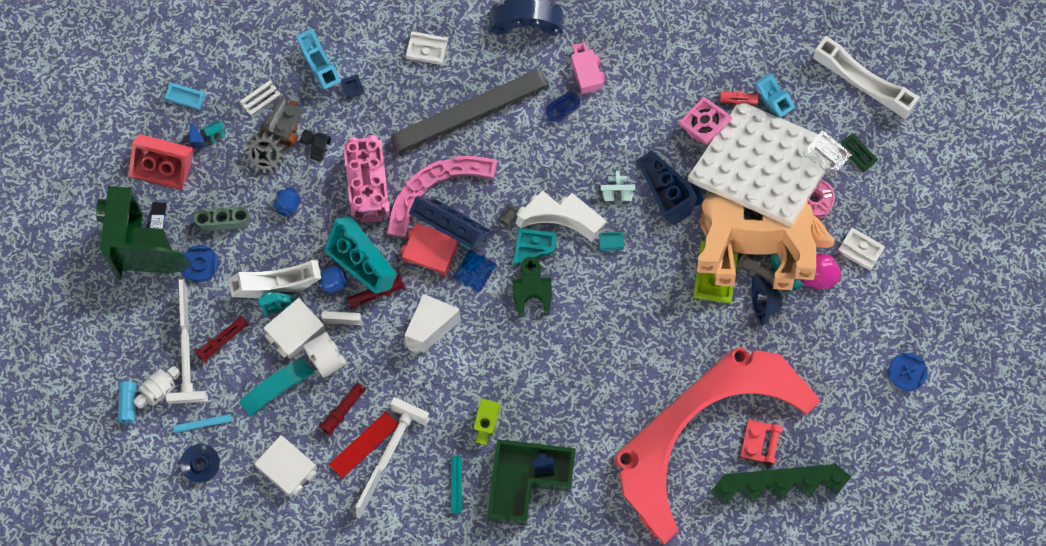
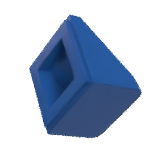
[189,124,206,148]

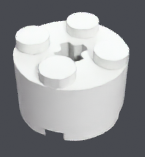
[303,332,347,378]

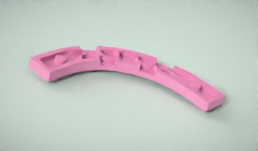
[387,156,497,239]

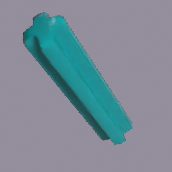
[451,456,462,514]

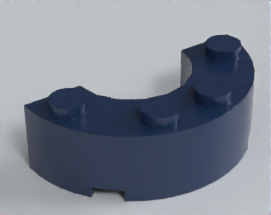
[489,0,563,36]

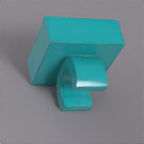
[202,120,225,143]

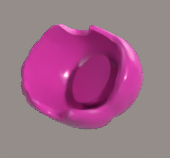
[801,253,841,289]

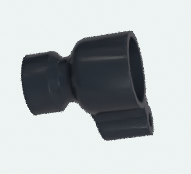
[300,129,331,162]

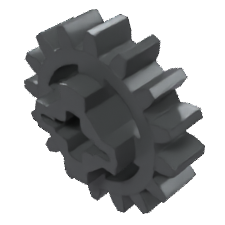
[244,132,286,173]

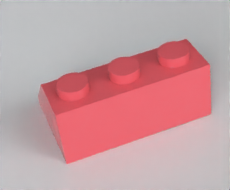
[128,134,193,190]

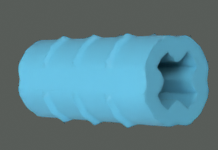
[117,381,137,424]

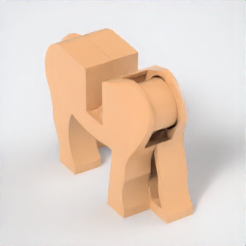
[697,193,834,290]

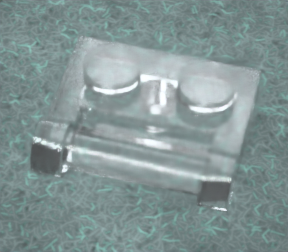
[802,130,852,178]

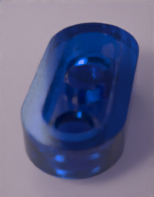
[546,92,580,122]

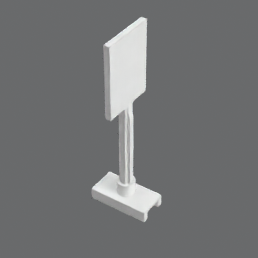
[166,280,208,404]
[356,397,429,519]

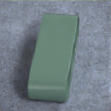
[194,206,251,231]

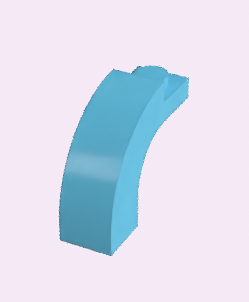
[295,28,341,89]

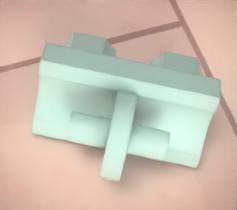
[600,171,635,201]

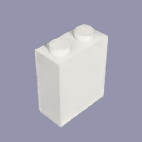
[264,298,325,360]
[255,435,317,498]

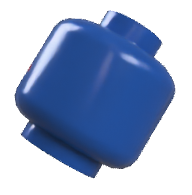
[273,187,301,217]
[318,266,348,294]

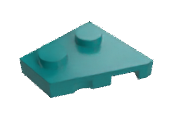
[513,228,557,265]
[258,292,297,317]

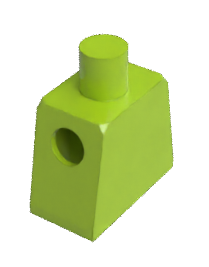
[474,398,502,445]

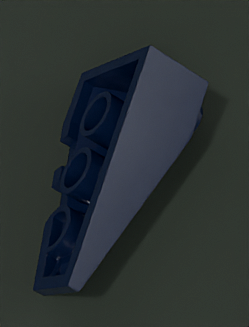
[636,150,697,225]

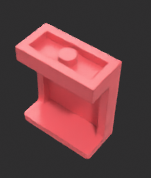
[400,223,459,277]

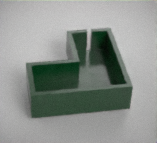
[487,439,576,526]

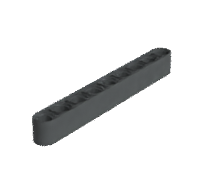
[391,69,549,155]

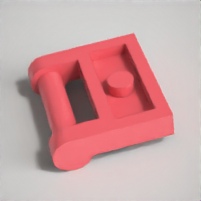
[740,419,783,465]

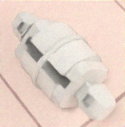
[134,366,180,409]

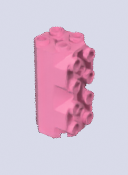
[344,135,390,223]

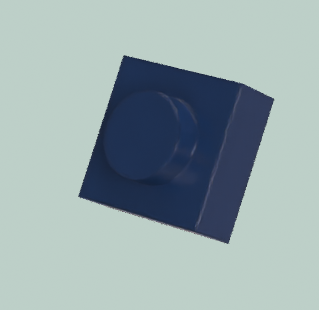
[341,75,364,99]

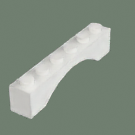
[813,36,920,120]

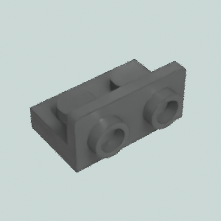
[264,95,303,142]

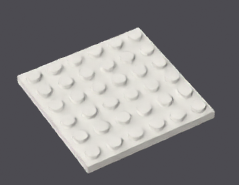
[688,103,841,227]

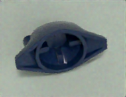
[752,276,782,326]

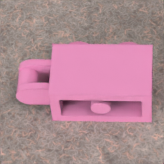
[571,42,605,94]

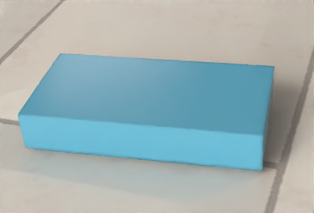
[164,82,206,111]

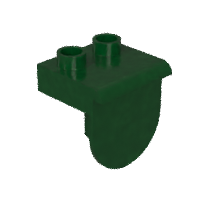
[96,186,190,280]

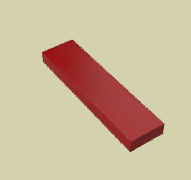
[329,411,399,479]

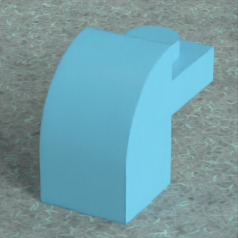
[754,73,795,118]

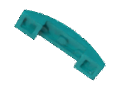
[239,358,314,417]

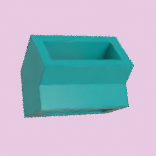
[599,232,624,251]

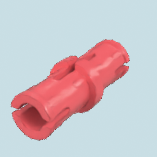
[720,91,759,105]

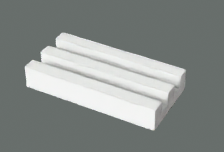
[240,80,282,117]
[322,311,362,325]

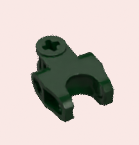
[512,257,552,316]

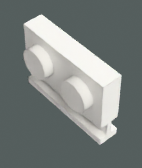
[406,31,448,65]
[837,228,885,271]

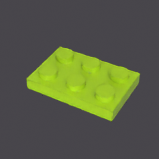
[693,242,738,304]

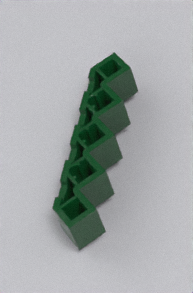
[711,464,852,506]

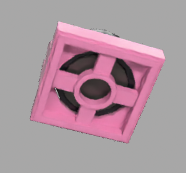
[678,97,732,145]

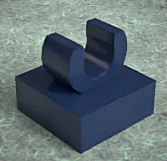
[533,452,555,477]

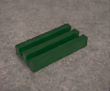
[840,133,878,173]

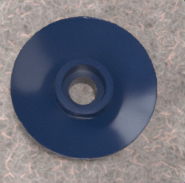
[180,444,220,483]

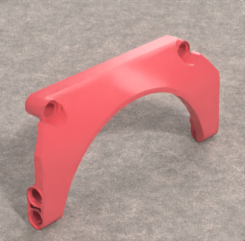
[613,348,820,545]

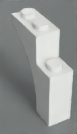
[515,191,607,242]
[229,260,321,298]

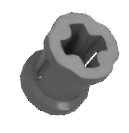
[497,204,519,229]

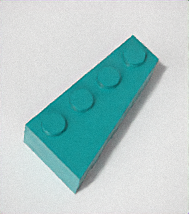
[323,216,397,293]

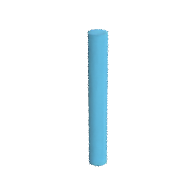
[173,414,232,433]

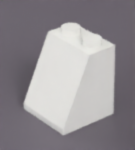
[405,294,460,353]

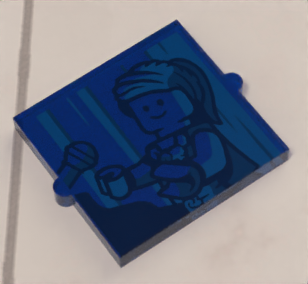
[453,250,497,292]

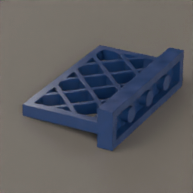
[409,196,495,249]

